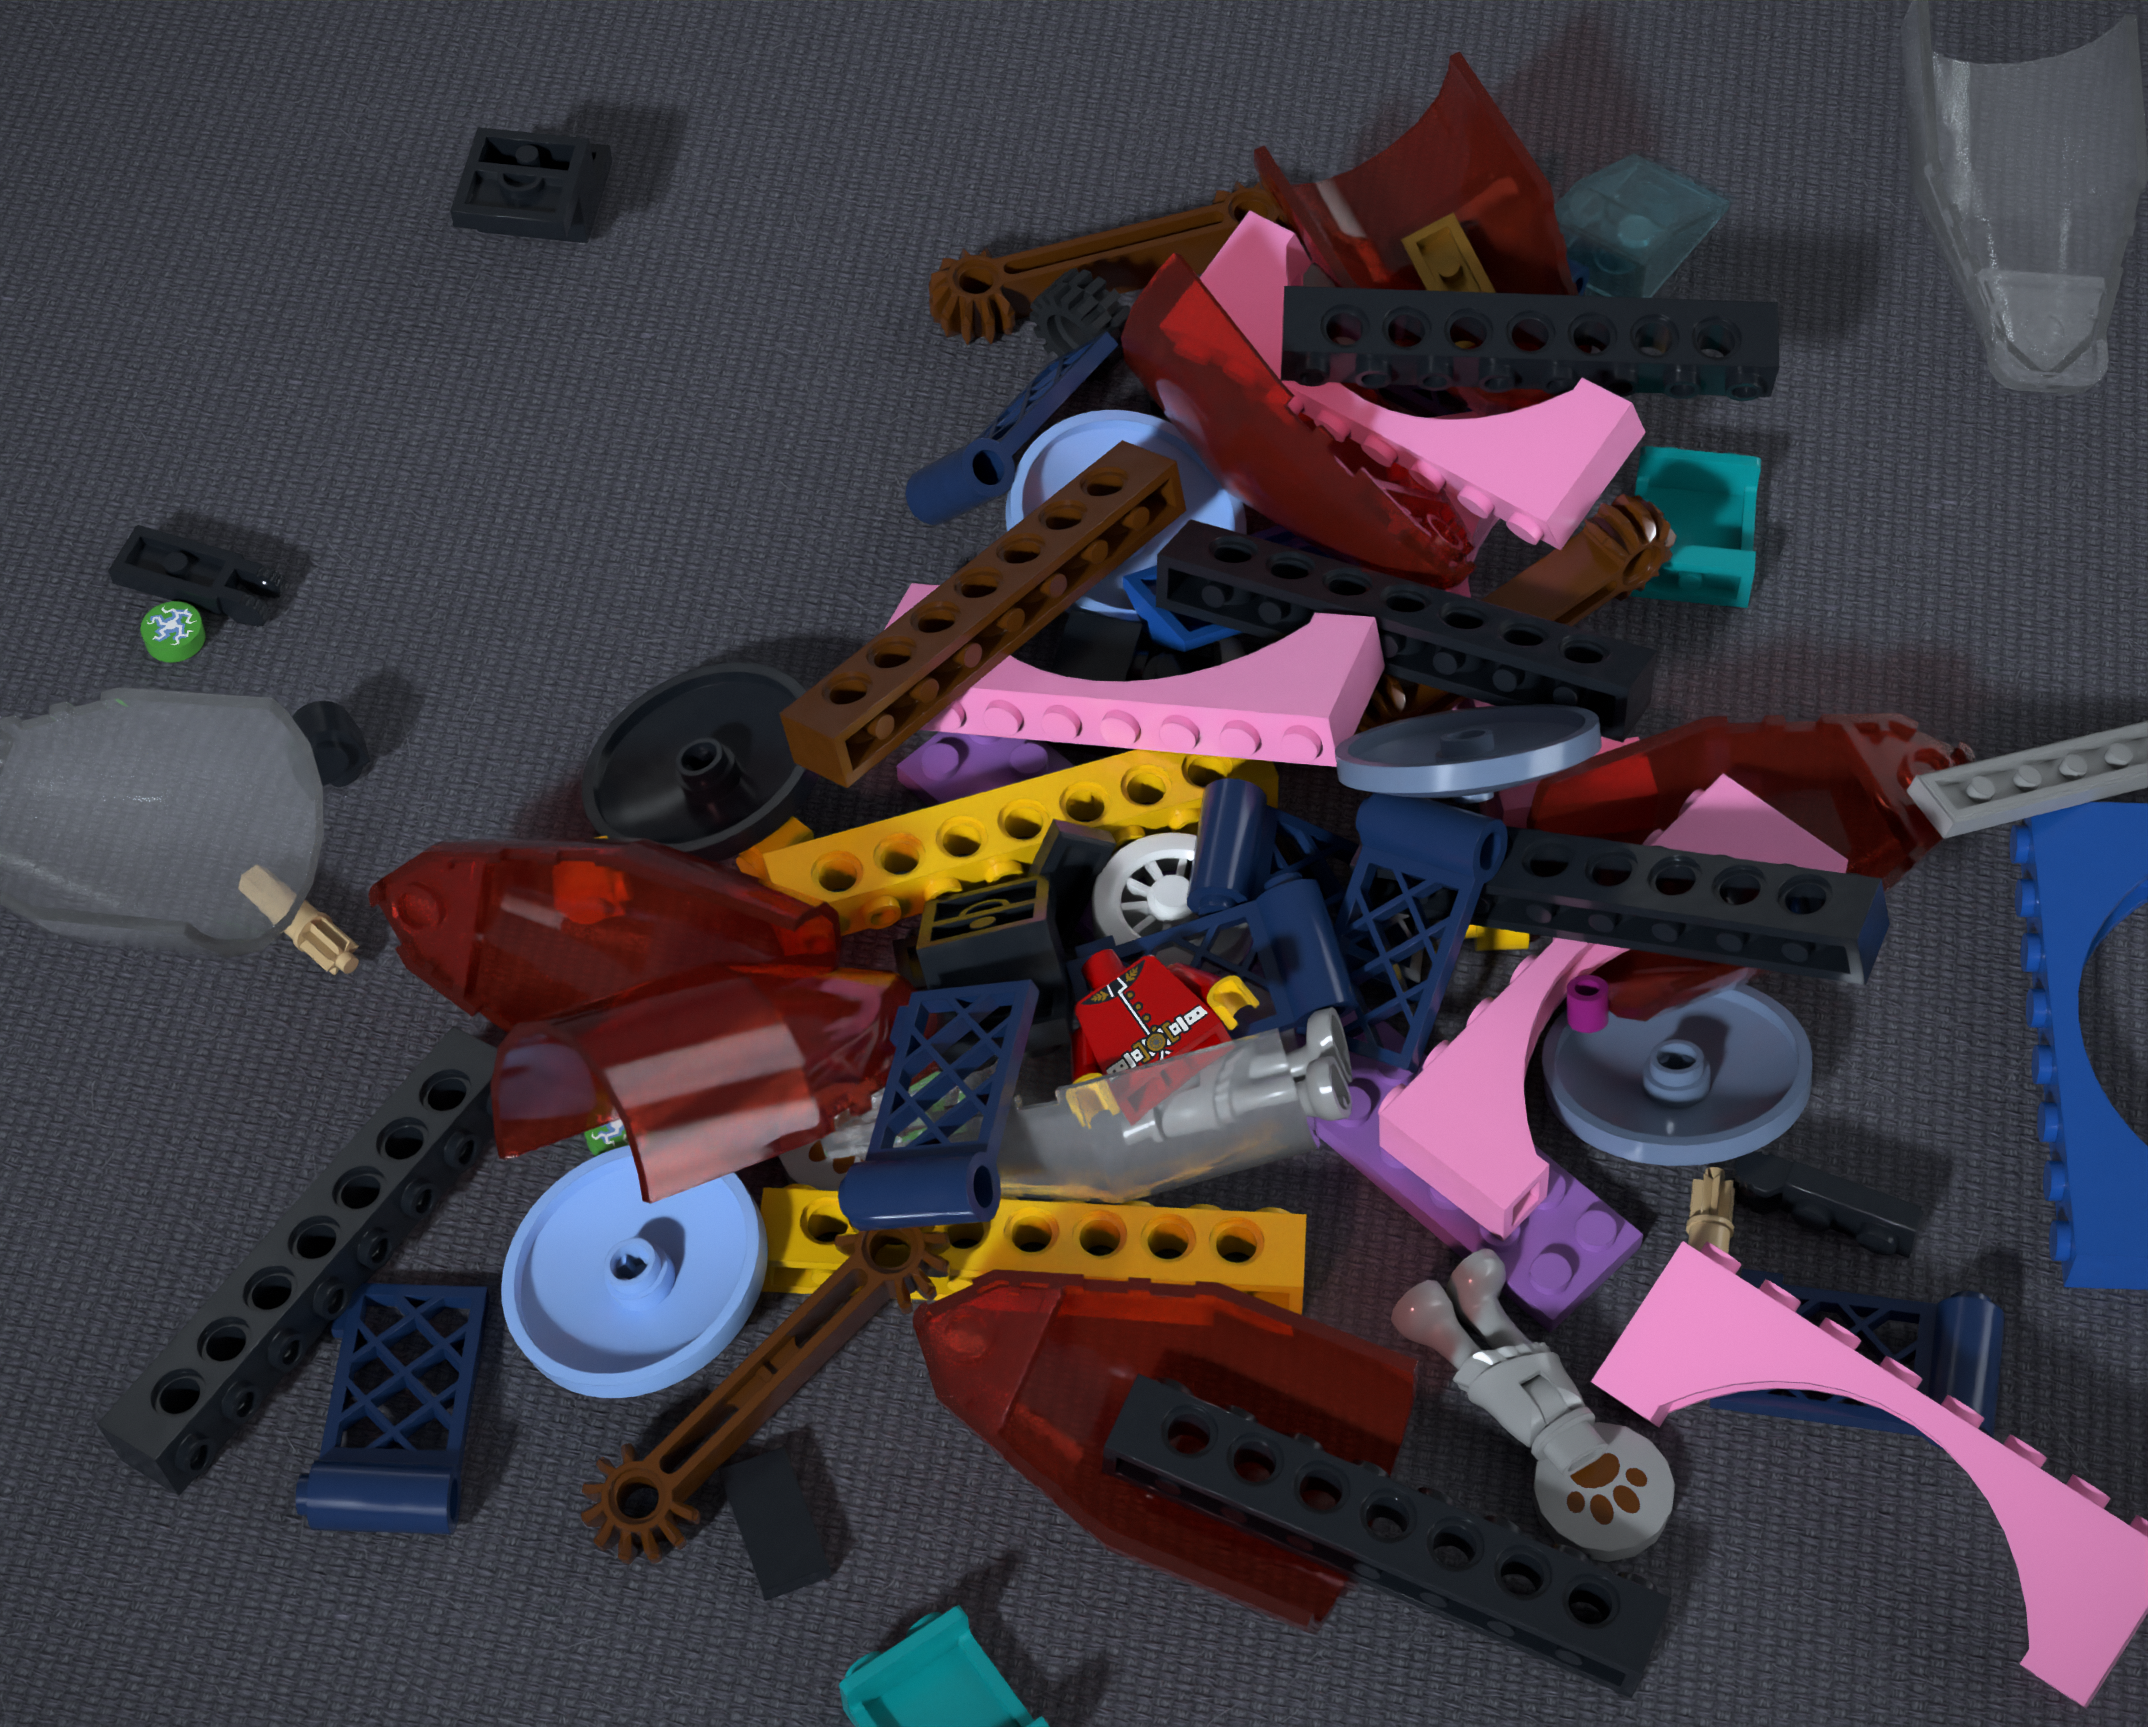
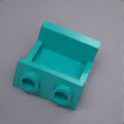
[1629,446,1761,608]
[839,1605,1050,1727]

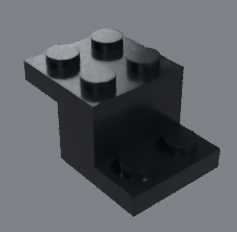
[450,127,612,243]
[916,872,1075,1072]

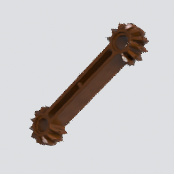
[929,180,1299,346]
[1353,493,1677,736]
[581,1218,951,1564]

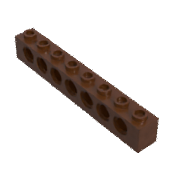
[779,440,1187,788]

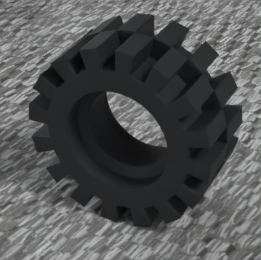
[1030,268,1140,382]

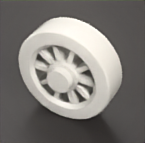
[1092,832,1252,977]

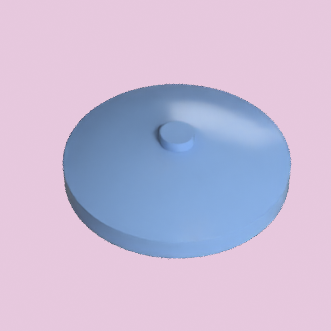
[1005,410,1246,633]
[501,1142,768,1398]

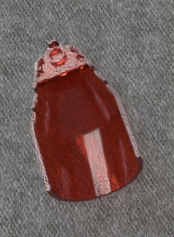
[1254,51,1592,417]
[1121,252,1477,591]
[1527,713,1975,1022]
[368,838,842,1156]
[490,961,940,1204]
[912,1269,1419,1635]

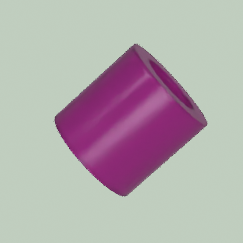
[1567,975,1609,1033]

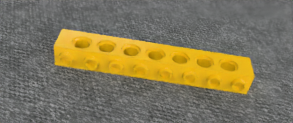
[762,749,1279,951]
[760,1184,1307,1319]

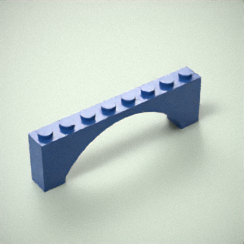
[2009,802,2148,1290]

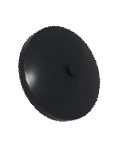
[582,662,819,870]

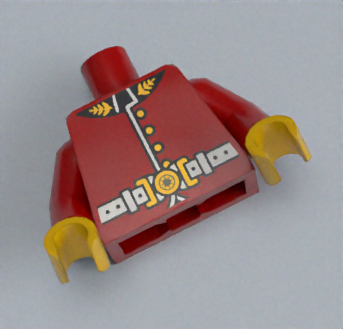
[1068,949,1260,1125]

